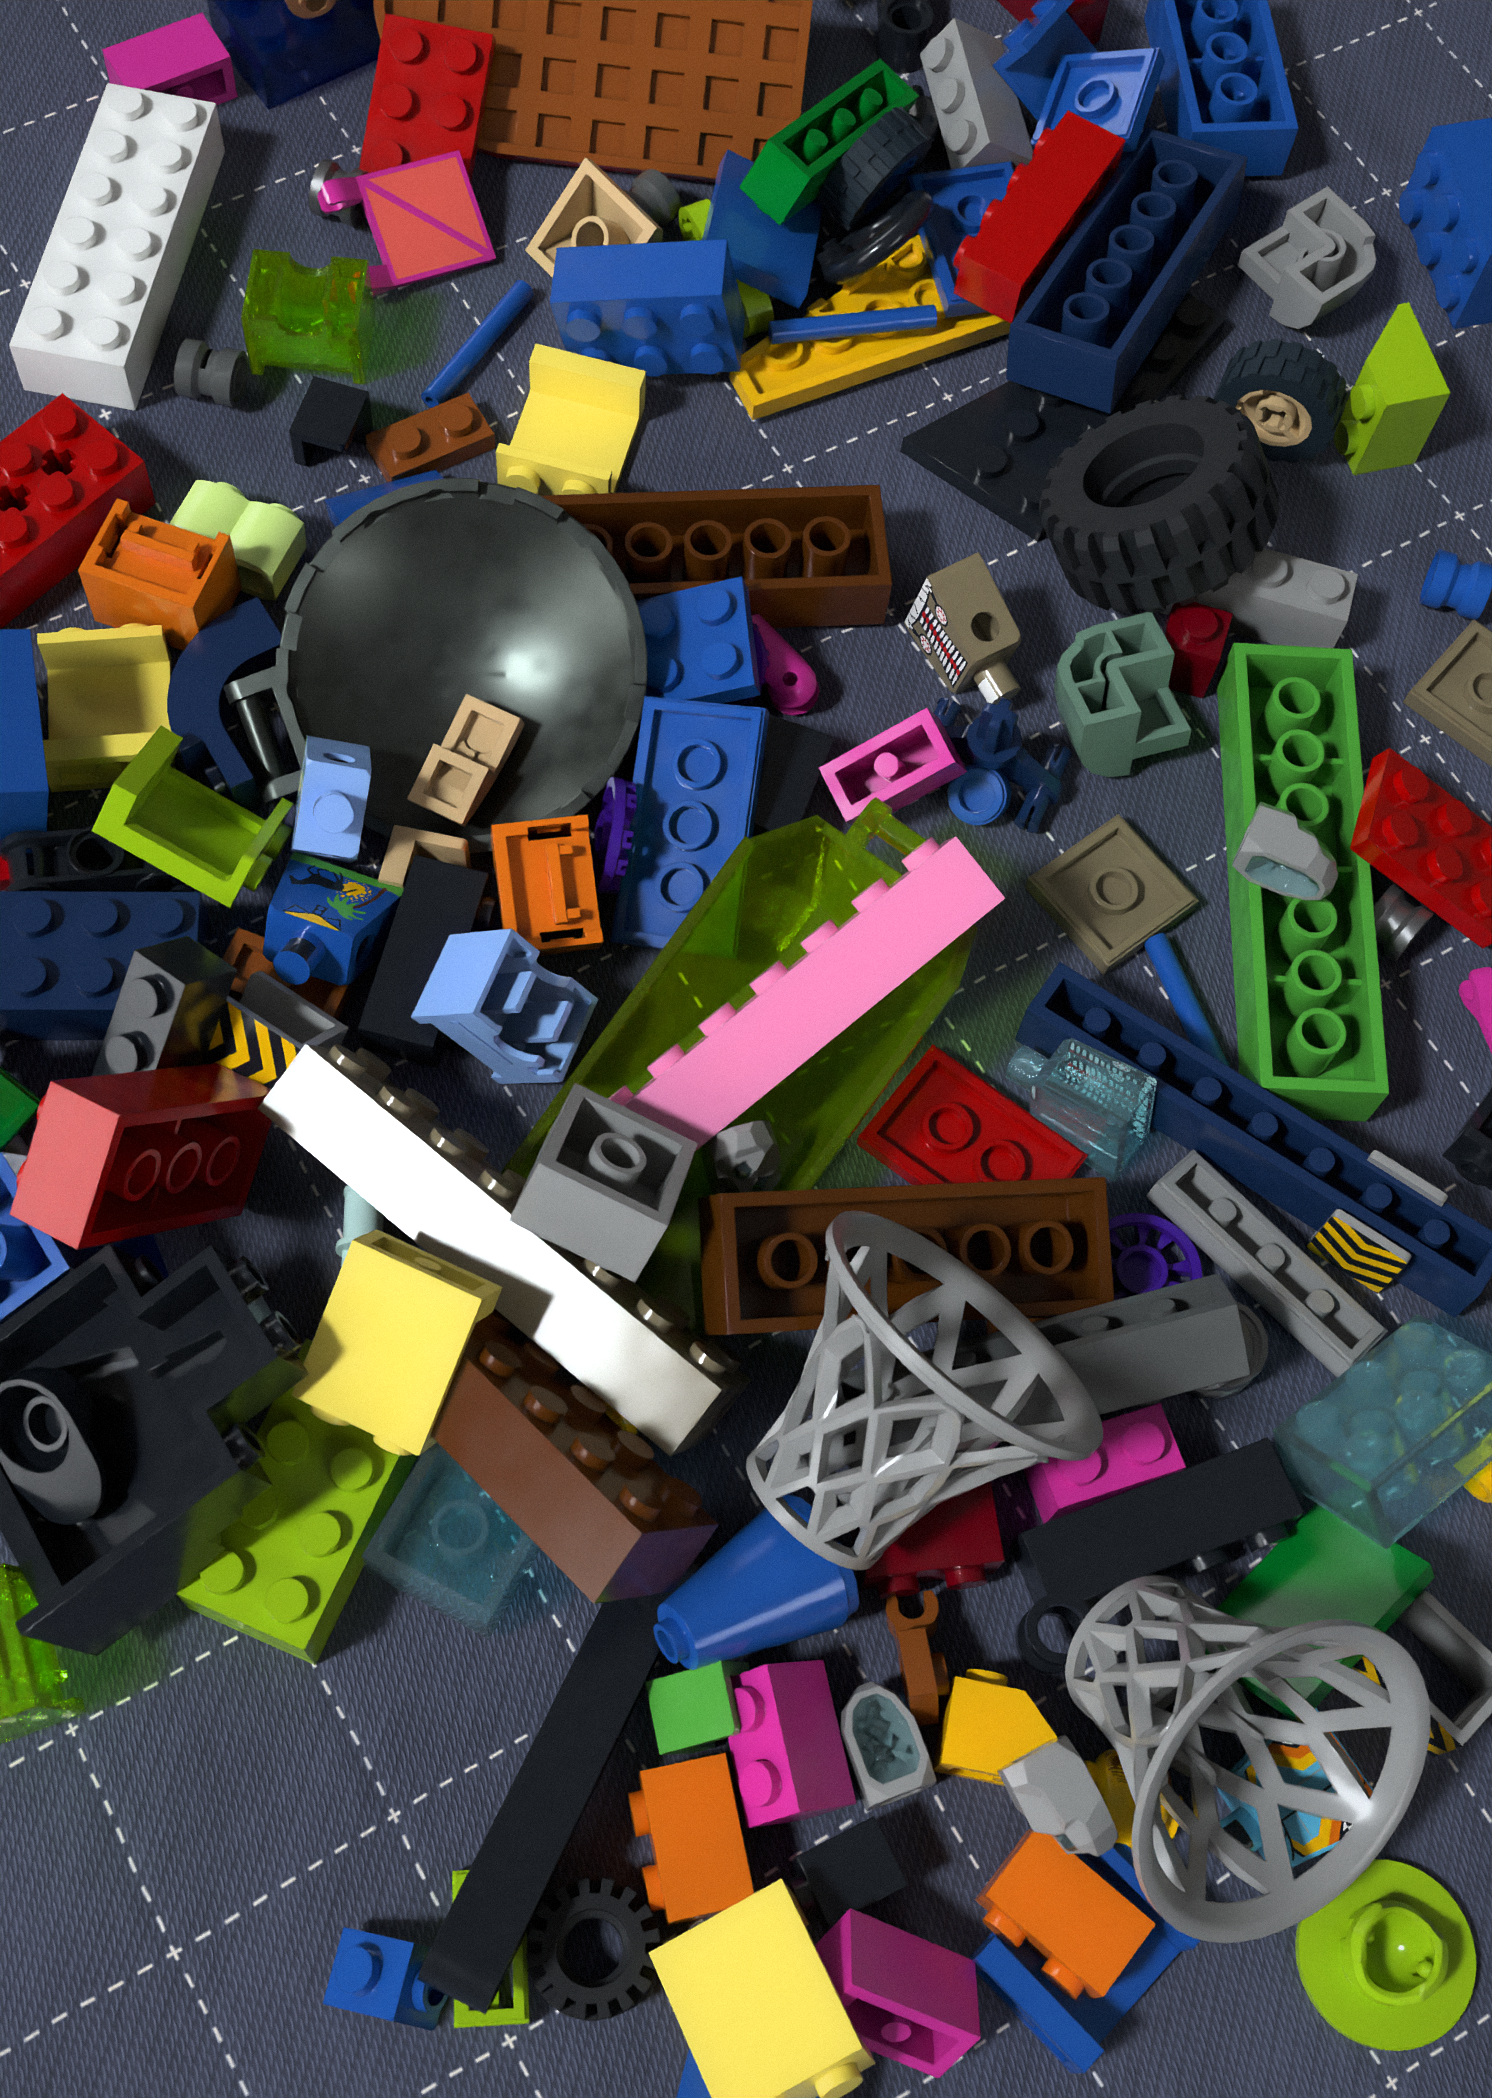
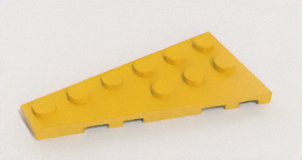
[729,234,1011,420]

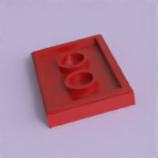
[856,1044,1088,1185]

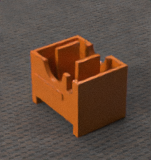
[78,498,242,651]
[490,814,604,956]

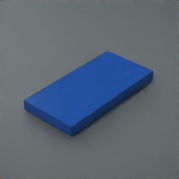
[611,696,770,959]

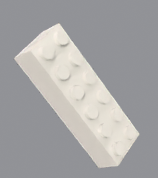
[9,83,225,411]

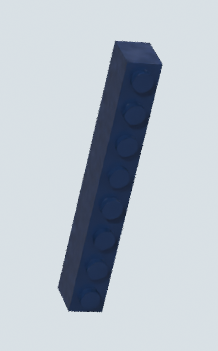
[1015,962,1492,1318]

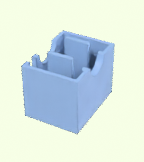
[411,929,598,1084]

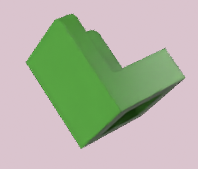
[645,1661,750,1755]

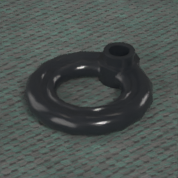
[812,190,934,290]

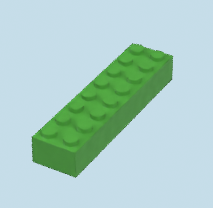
[1217,643,1389,1122]

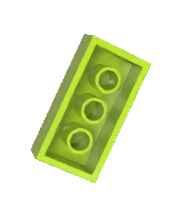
[176,1338,417,1665]

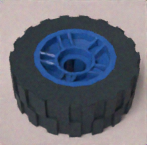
[817,106,933,232]

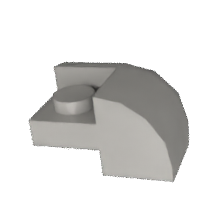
[1238,186,1376,329]

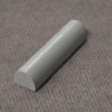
[1146,1149,1388,1380]

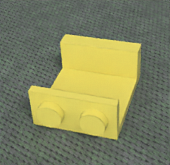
[496,344,646,496]
[37,623,176,792]
[291,1229,502,1456]
[649,1878,876,2098]

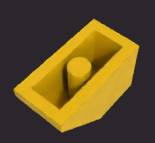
[933,1669,1057,1786]

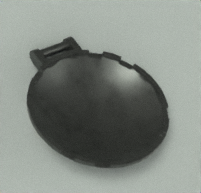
[223,478,648,853]

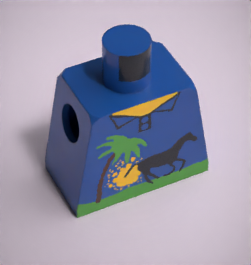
[263,852,404,986]

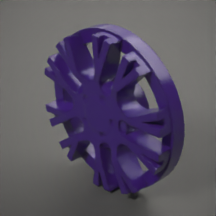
[592,777,637,894]
[1109,1213,1202,1301]

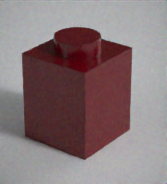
[1162,602,1233,699]

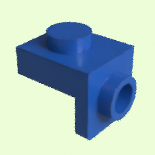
[323,1927,448,2031]

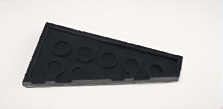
[900,292,1227,542]

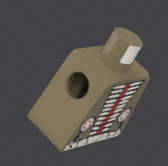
[904,552,1022,705]

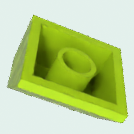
[1334,302,1451,476]

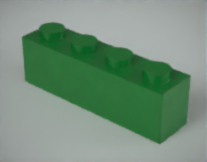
[739,59,919,226]

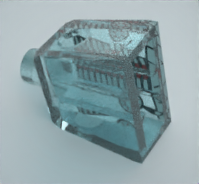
[1005,1038,1157,1182]

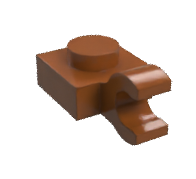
[886,1590,950,1726]

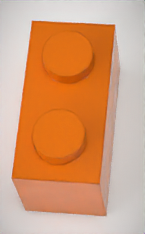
[628,1753,754,1926]
[975,1829,1156,2000]

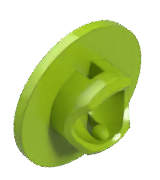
[1295,1859,1476,2051]

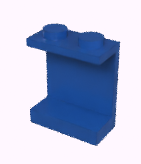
[968,1843,1201,2073]

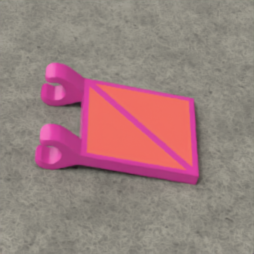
[317,150,496,301]

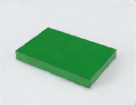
[1205,1498,1435,1721]

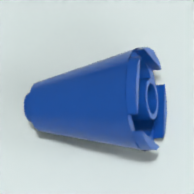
[653,1495,859,1670]

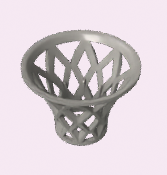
[746,1210,1103,1570]
[1065,1575,1430,1943]

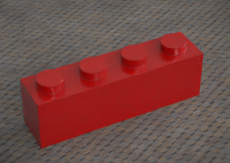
[953,111,1126,323]

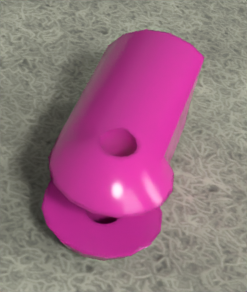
[752,614,819,716]

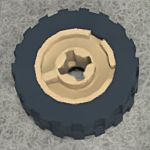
[1214,339,1348,463]

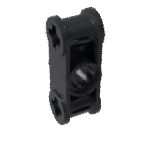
[0,826,193,892]

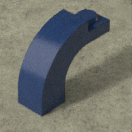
[167,596,281,812]

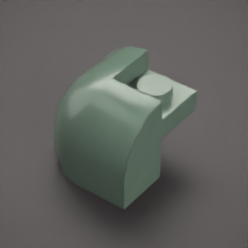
[1054,612,1191,777]

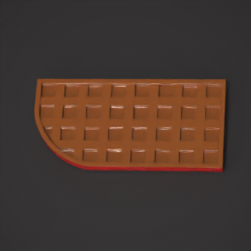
[373,0,813,183]

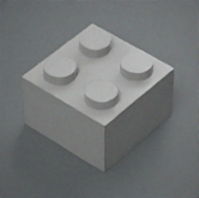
[508,1083,698,1282]

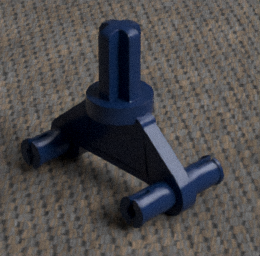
[934,698,1072,833]

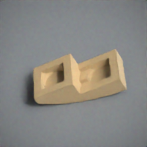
[407,694,525,827]

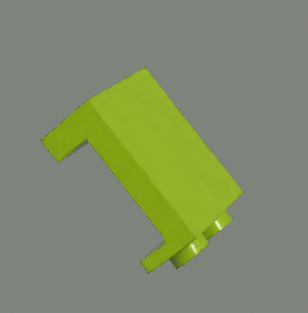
[91,726,293,908]

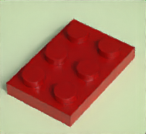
[359,13,496,183]
[1350,748,1492,949]

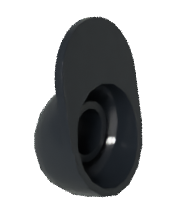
[0,1367,106,1525]

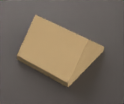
[525,157,663,278]

